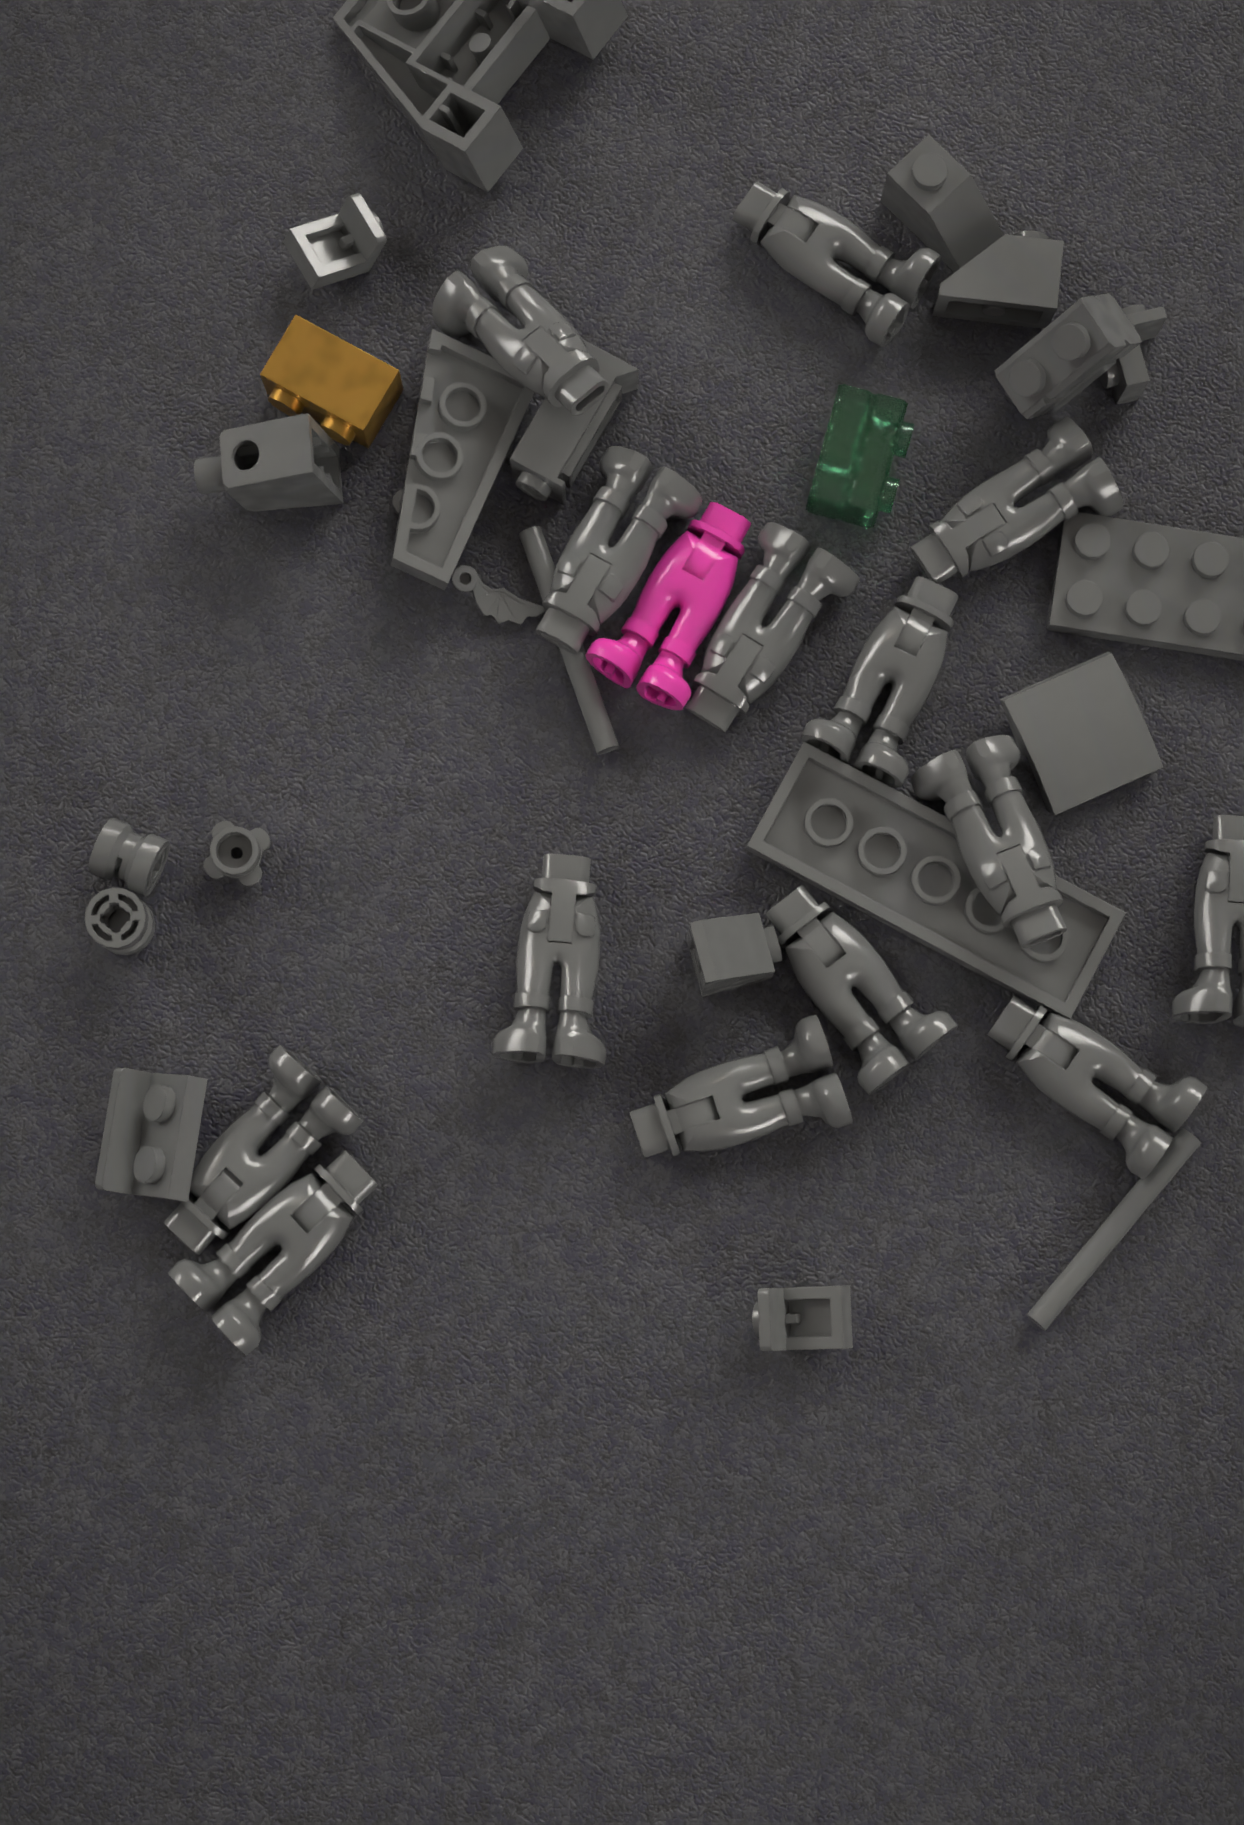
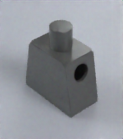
[194,413,343,511]

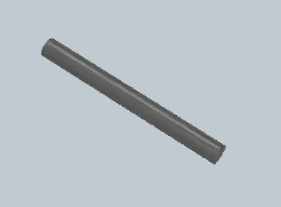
[519,526,619,755]
[1026,1128,1201,1331]

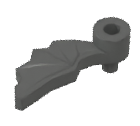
[451,565,545,625]

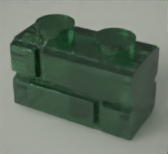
[805,384,914,528]

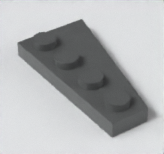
[390,329,534,590]

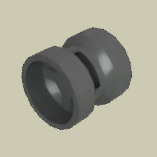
[88,818,170,896]
[84,887,156,956]

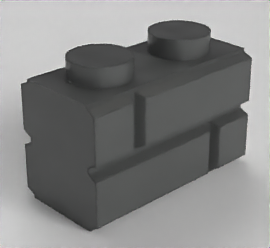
[994,293,1142,419]

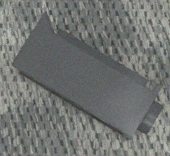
[510,339,639,504]

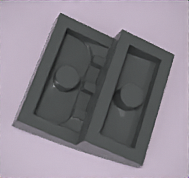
[1000,652,1163,815]

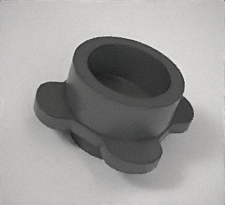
[204,821,271,887]

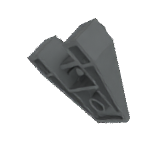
[333,0,628,192]

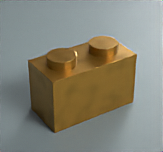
[260,315,404,449]

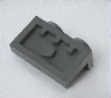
[95,1067,208,1202]

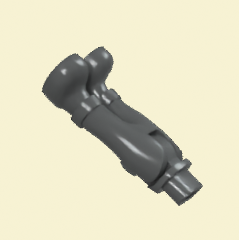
[732,181,942,347]
[432,246,609,416]
[910,416,1124,584]
[535,446,703,654]
[685,522,860,733]
[801,576,959,788]
[910,735,1067,948]
[1172,815,1244,1027]
[492,853,607,1069]
[765,885,958,1095]
[987,996,1207,1180]
[629,1015,853,1158]
[163,1045,364,1255]
[168,1150,379,1356]

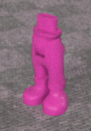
[585,502,751,710]

